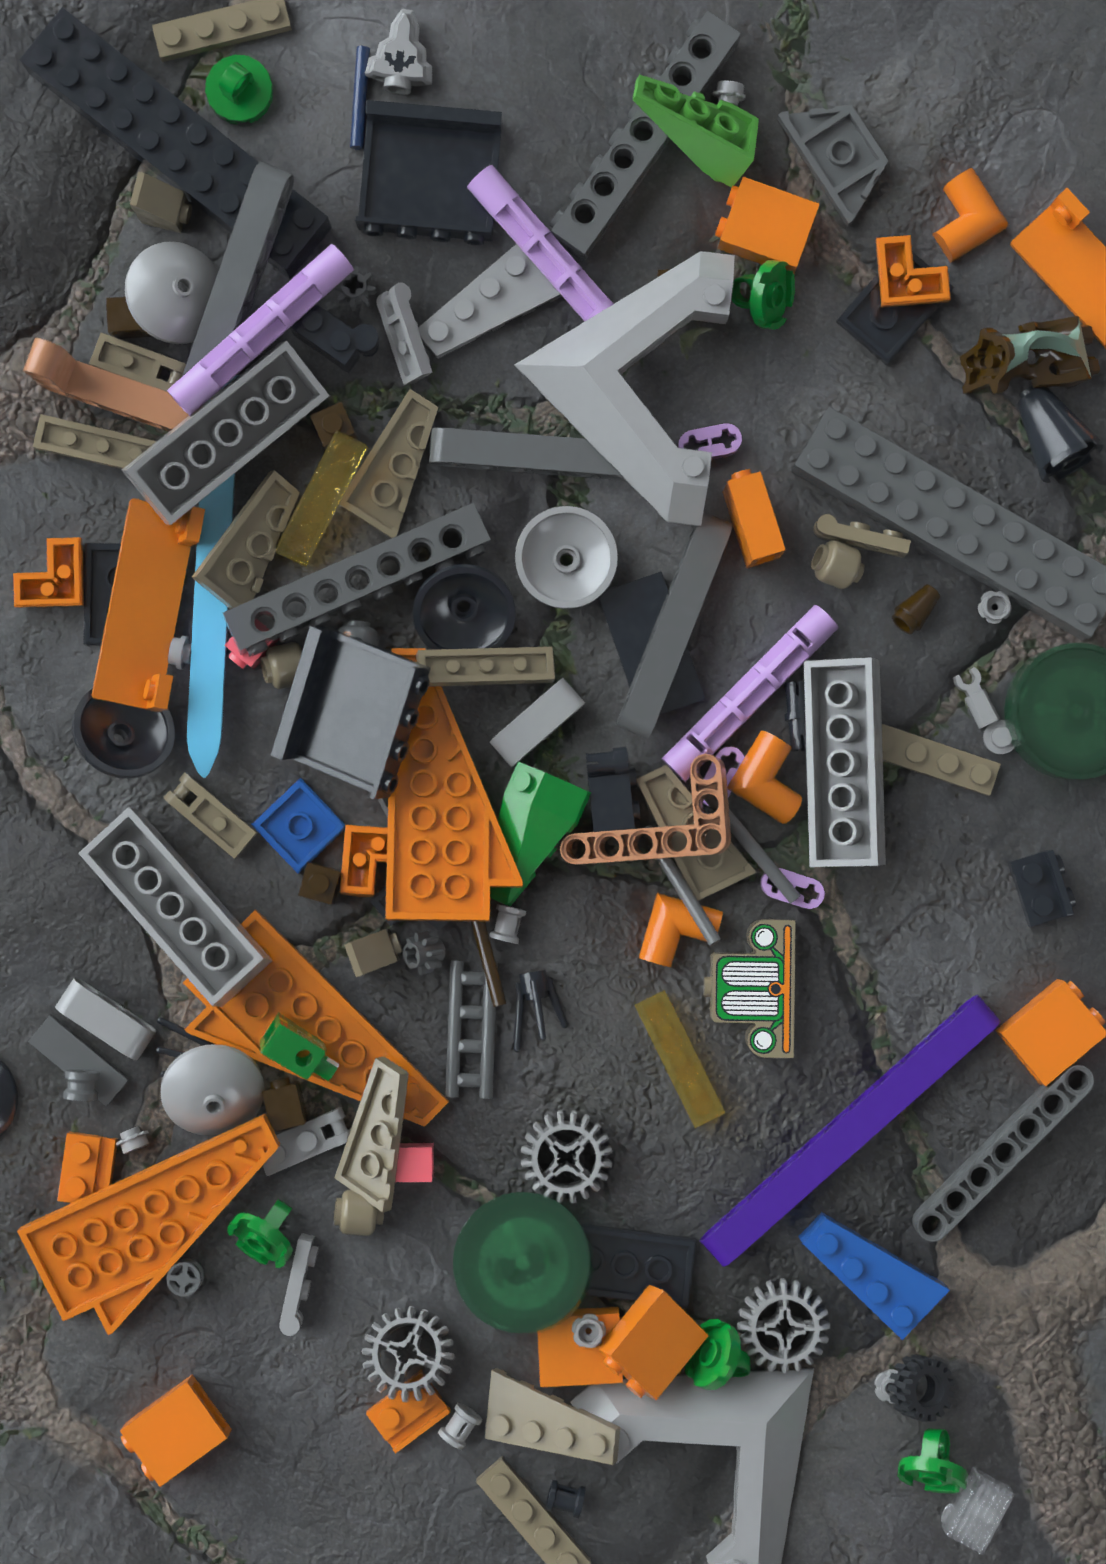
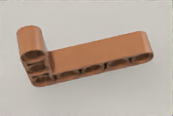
[23,338,189,432]
[560,754,731,864]

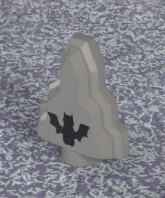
[365,9,432,95]

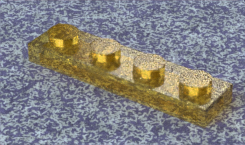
[276,430,368,567]
[634,990,725,1128]

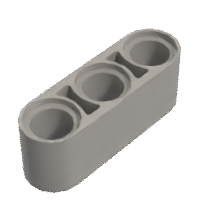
[490,678,585,768]
[55,978,156,1060]

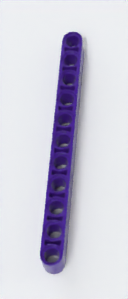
[700,994,1001,1267]

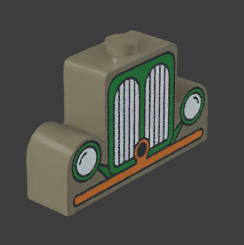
[704,919,795,1058]

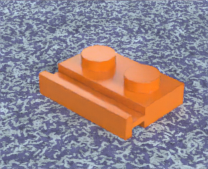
[57,1132,118,1203]
[366,1370,451,1454]

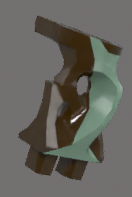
[960,316,1100,395]

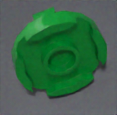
[205,55,273,124]
[731,260,795,330]
[227,1199,293,1268]
[685,1319,751,1390]
[897,1428,968,1493]

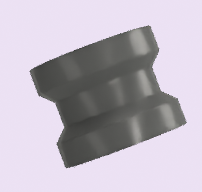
[63,1069,100,1101]
[167,1257,205,1297]

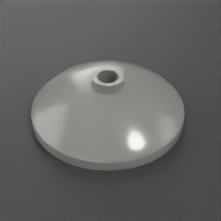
[125,242,218,344]
[515,506,618,609]
[161,1044,265,1136]

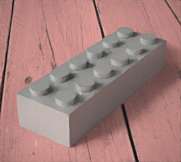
[122,341,329,525]
[804,658,886,867]
[78,807,273,1007]

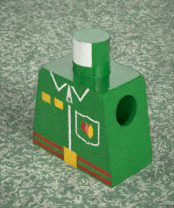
[260,1012,339,1081]

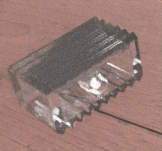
[941,1467,1015,1555]

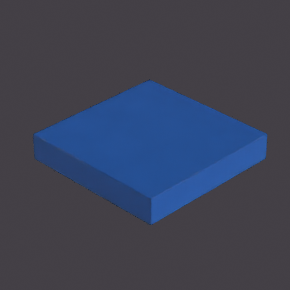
[251,778,346,874]

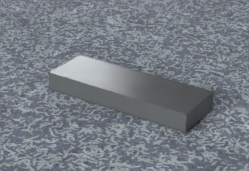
[28,1015,130,1106]

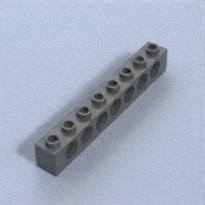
[550,11,741,262]
[223,503,491,656]

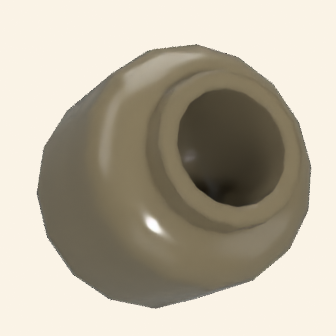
[811,540,865,589]
[260,642,303,689]
[334,1189,384,1236]

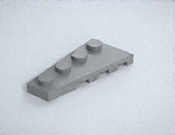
[419,244,561,359]

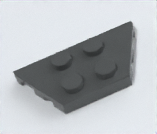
[777,104,888,227]

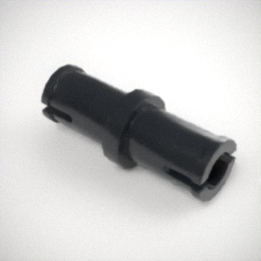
[784,681,806,752]

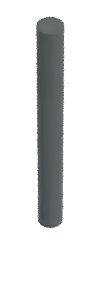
[704,795,801,904]
[643,825,722,947]

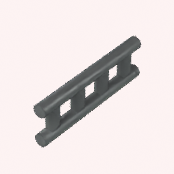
[445,960,498,1099]

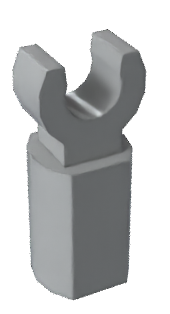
[953,667,1000,729]

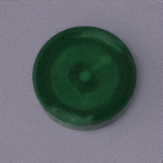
[1004,643,1106,780]
[453,1192,593,1335]

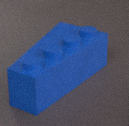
[798,1212,950,1340]

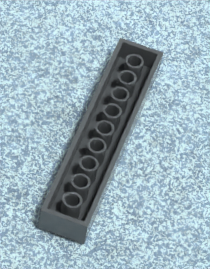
[791,407,1106,640]

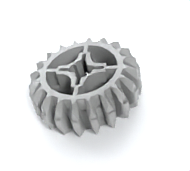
[521,1110,613,1203]
[737,1278,830,1374]
[362,1306,455,1402]

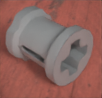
[489,904,526,944]
[438,1403,482,1450]

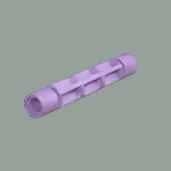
[467,165,613,322]
[167,244,354,416]
[662,605,839,782]

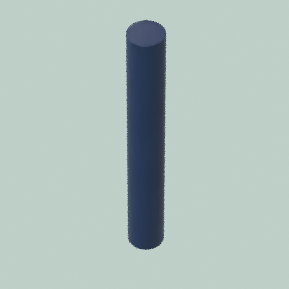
[350,46,370,150]

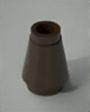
[892,584,941,635]

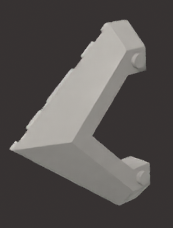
[514,251,735,526]
[571,1368,814,1564]

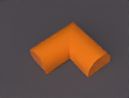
[933,168,1009,263]
[876,235,951,307]
[13,537,84,608]
[727,730,802,824]
[340,825,388,897]
[638,893,723,967]

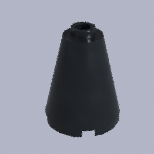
[1017,386,1103,483]

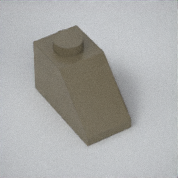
[130,172,192,233]
[344,928,403,977]

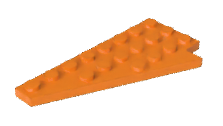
[386,648,522,921]
[183,910,449,1127]
[17,1114,280,1335]

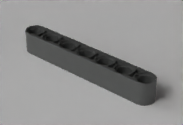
[183,161,295,397]
[429,428,626,481]
[616,512,733,739]
[912,1063,1094,1242]

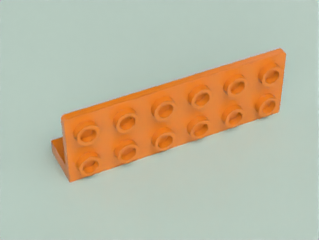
[1010,188,1106,349]
[92,498,205,712]

